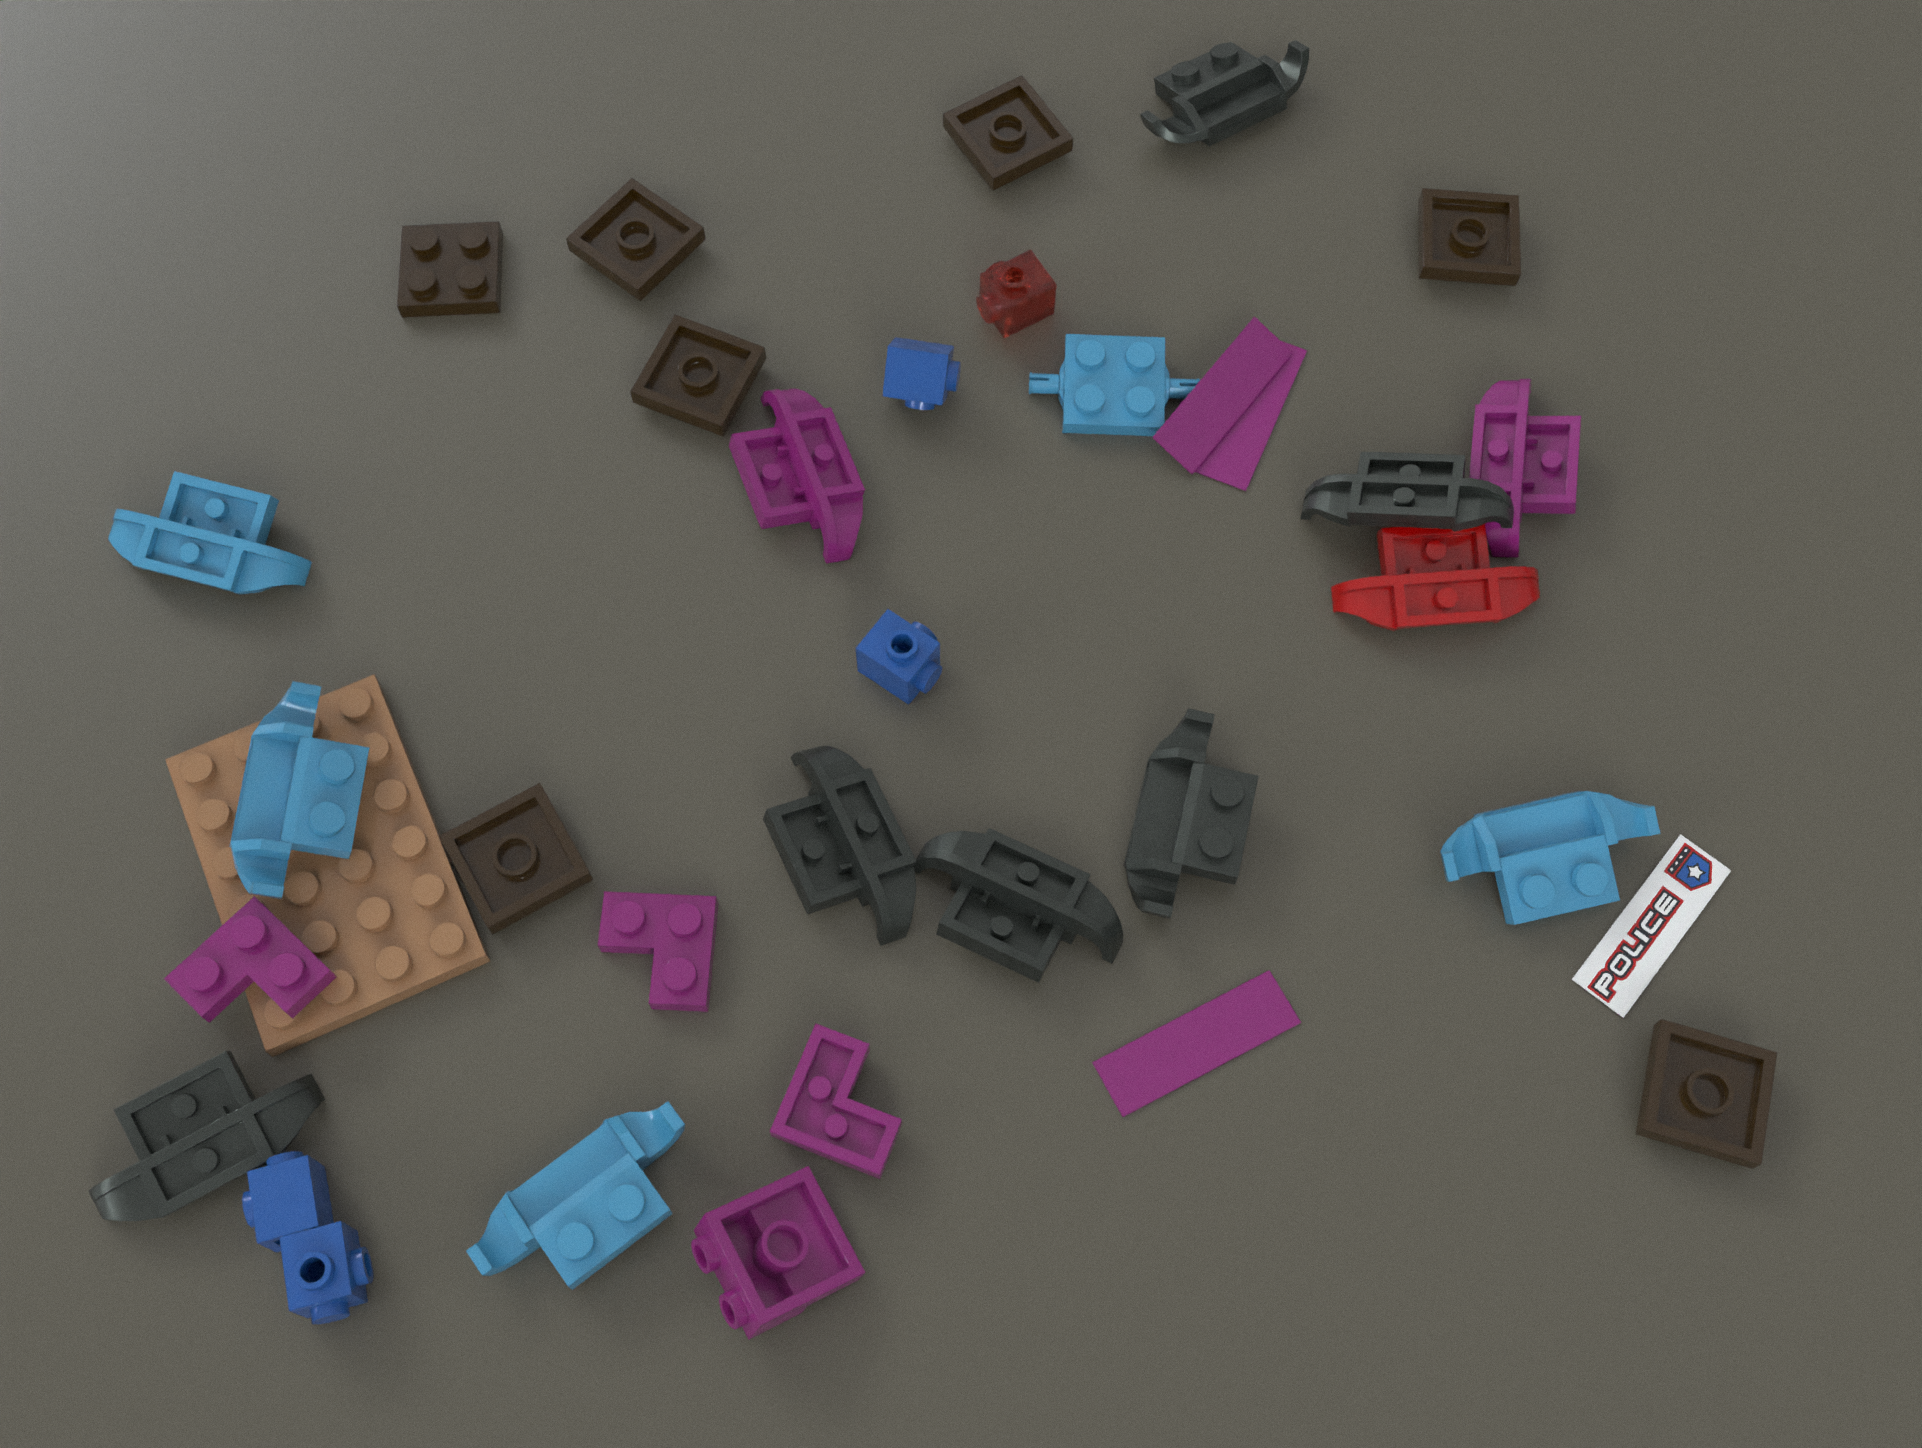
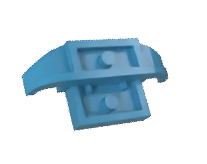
[108,471,312,595]
[229,681,369,899]
[1440,791,1661,925]
[466,1101,685,1290]

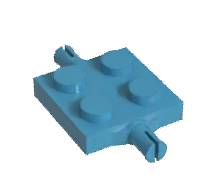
[1029,334,1200,436]

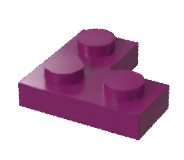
[598,891,719,1012]
[164,896,337,1023]
[769,1023,902,1179]

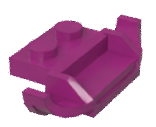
[1469,379,1581,558]
[729,388,865,564]

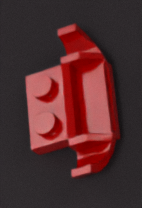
[1331,524,1540,631]

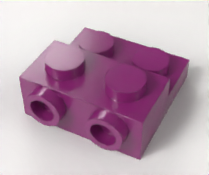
[691,1166,866,1340]

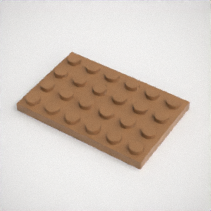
[165,674,490,1057]

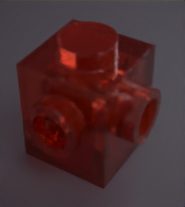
[976,249,1057,338]

